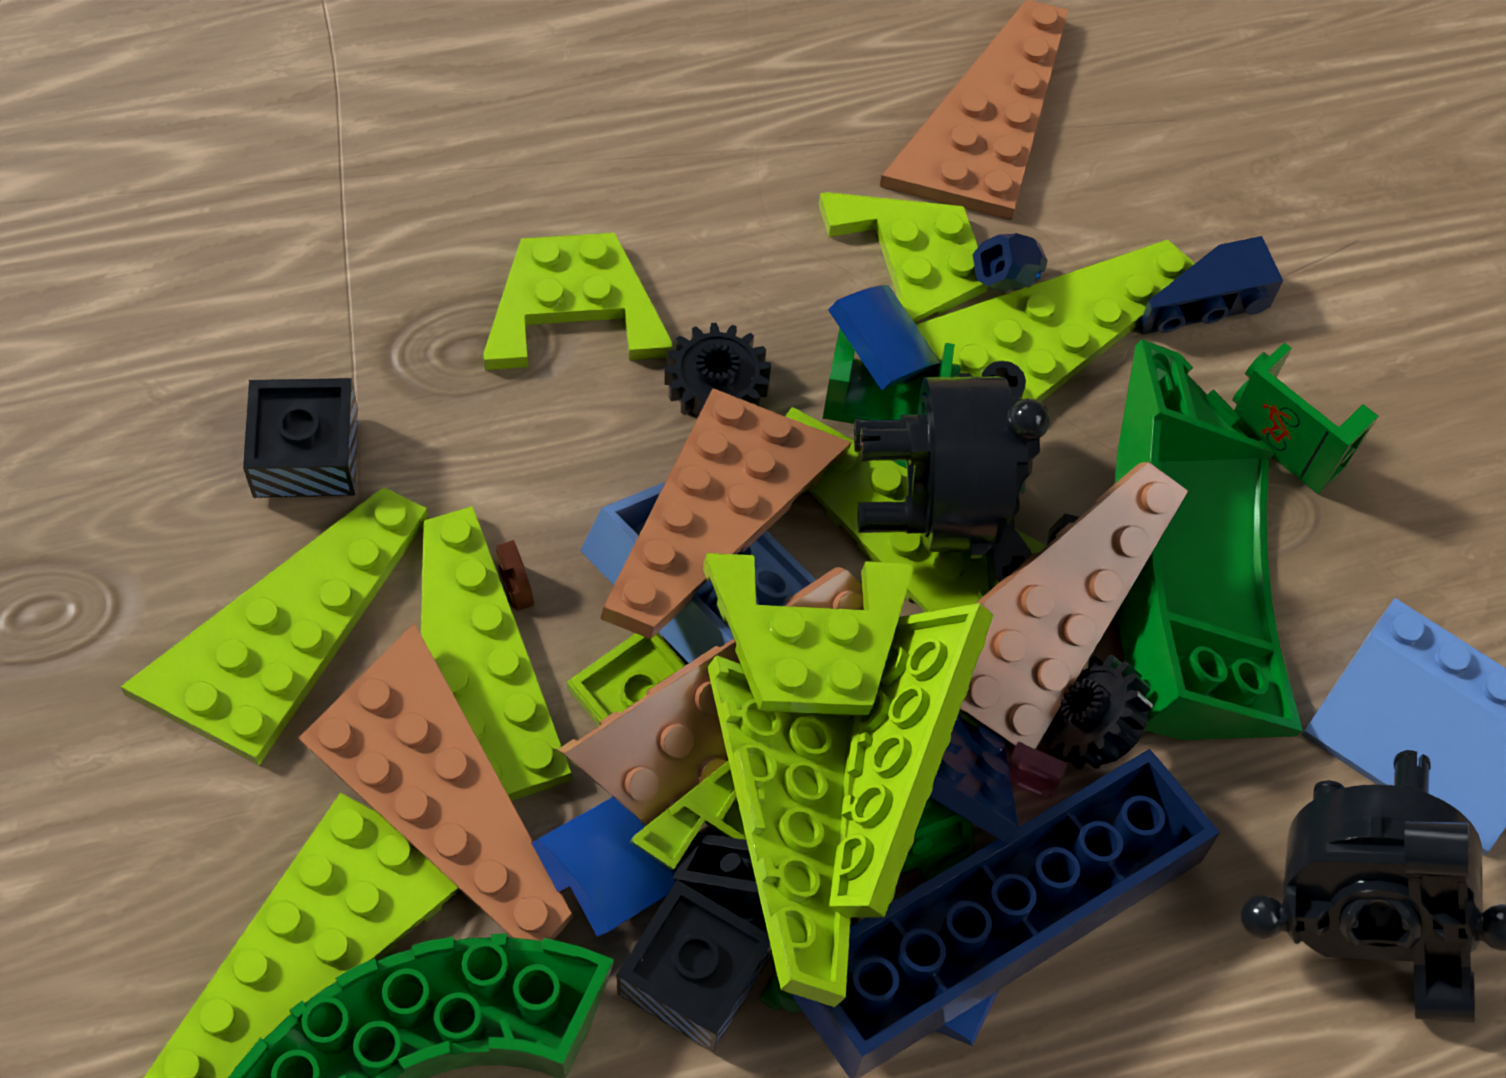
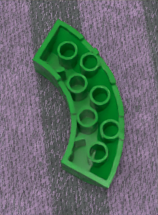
[229,934,614,1078]

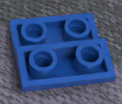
[828,285,941,390]
[531,797,676,937]

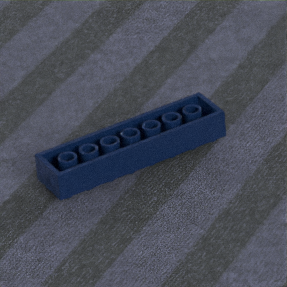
[791,749,1220,1078]

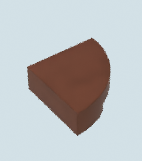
[495,540,534,611]

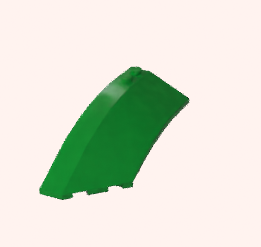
[1115,339,1303,740]

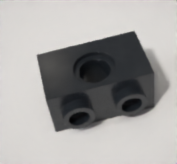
[673,833,766,928]

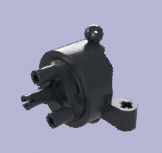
[854,361,1050,591]
[1241,750,1506,1023]

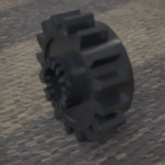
[664,323,771,418]
[1042,655,1152,769]

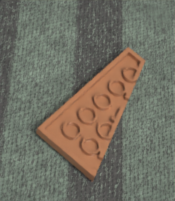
[880,0,1068,220]
[601,389,852,639]
[959,462,1188,756]
[557,567,864,827]
[298,623,574,941]

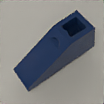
[1138,236,1283,335]

